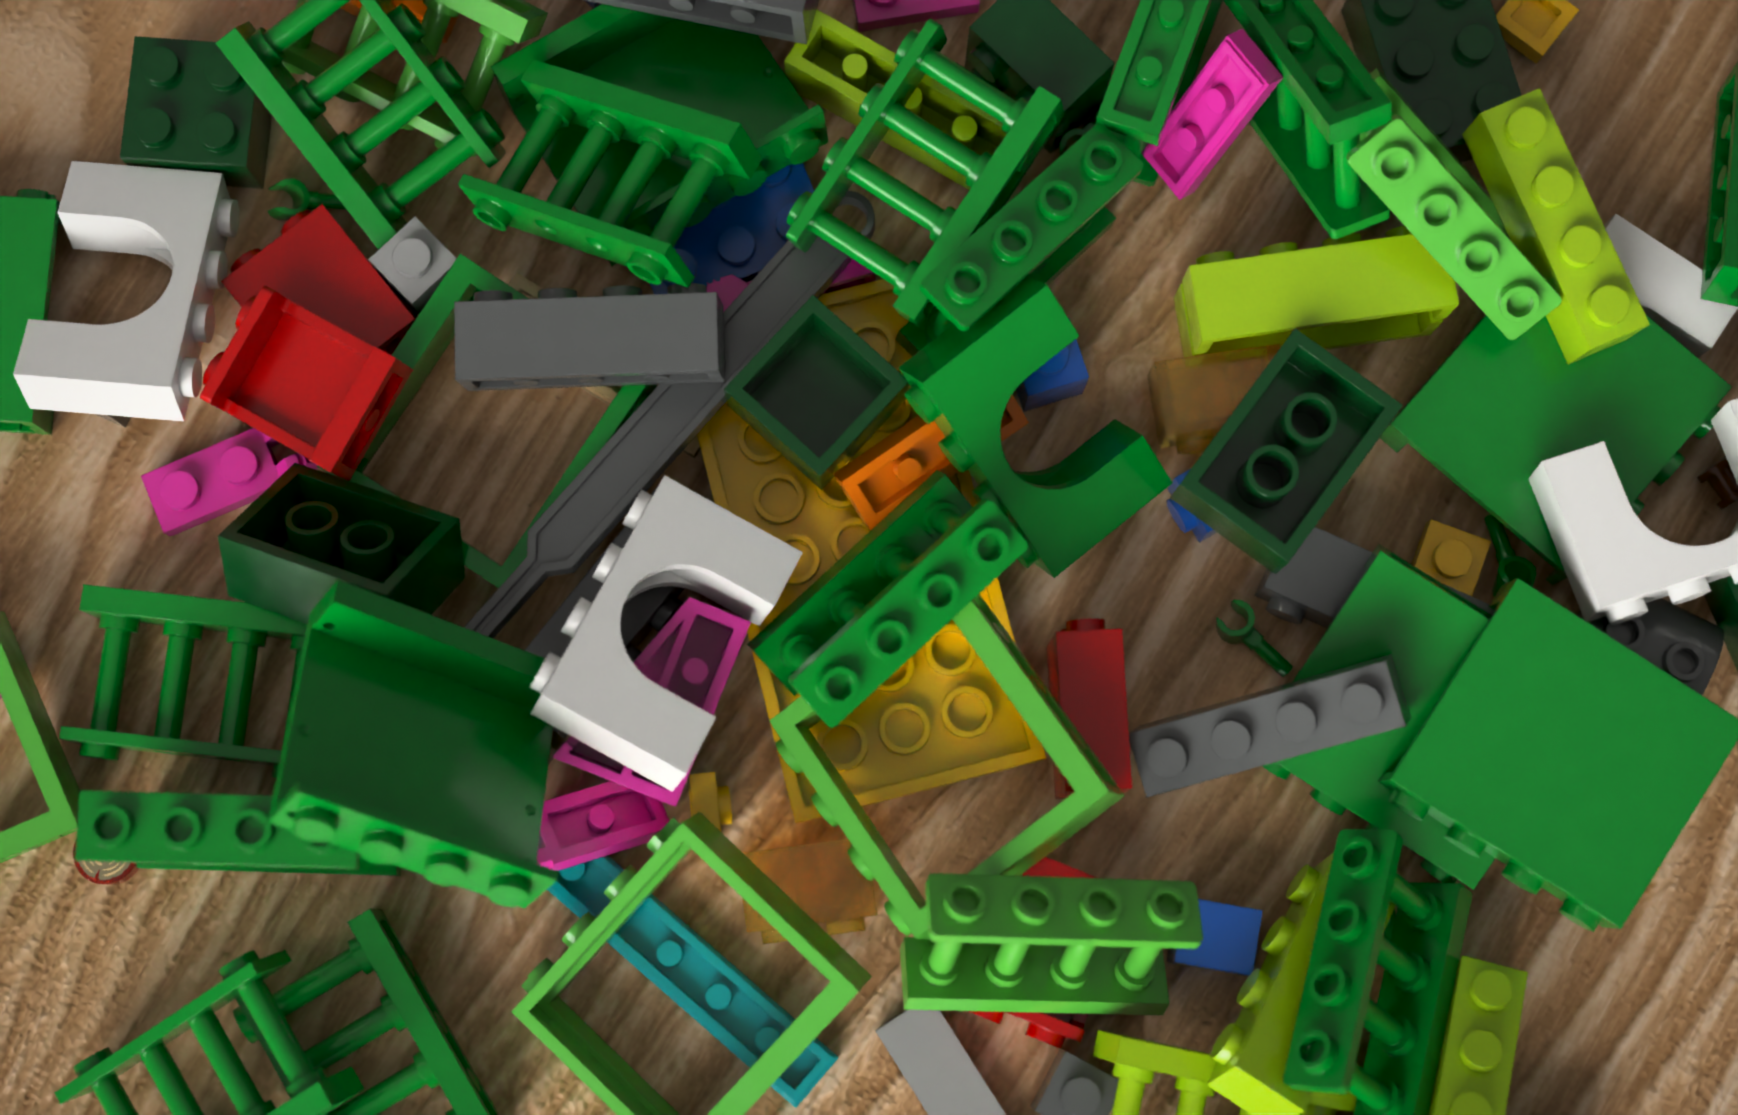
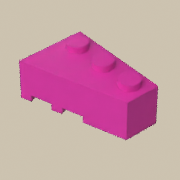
[552,597,751,807]

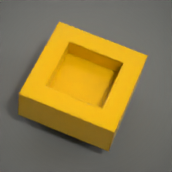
[1496,0,1579,64]
[1412,519,1491,596]
[687,772,732,832]

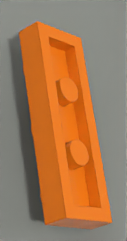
[833,394,1029,530]

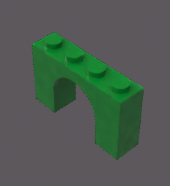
[898,275,1173,578]

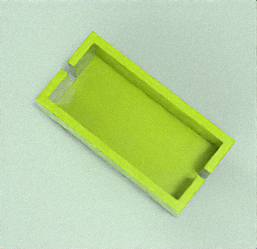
[1174,225,1459,370]

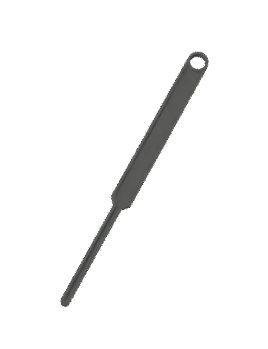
[464,190,875,639]

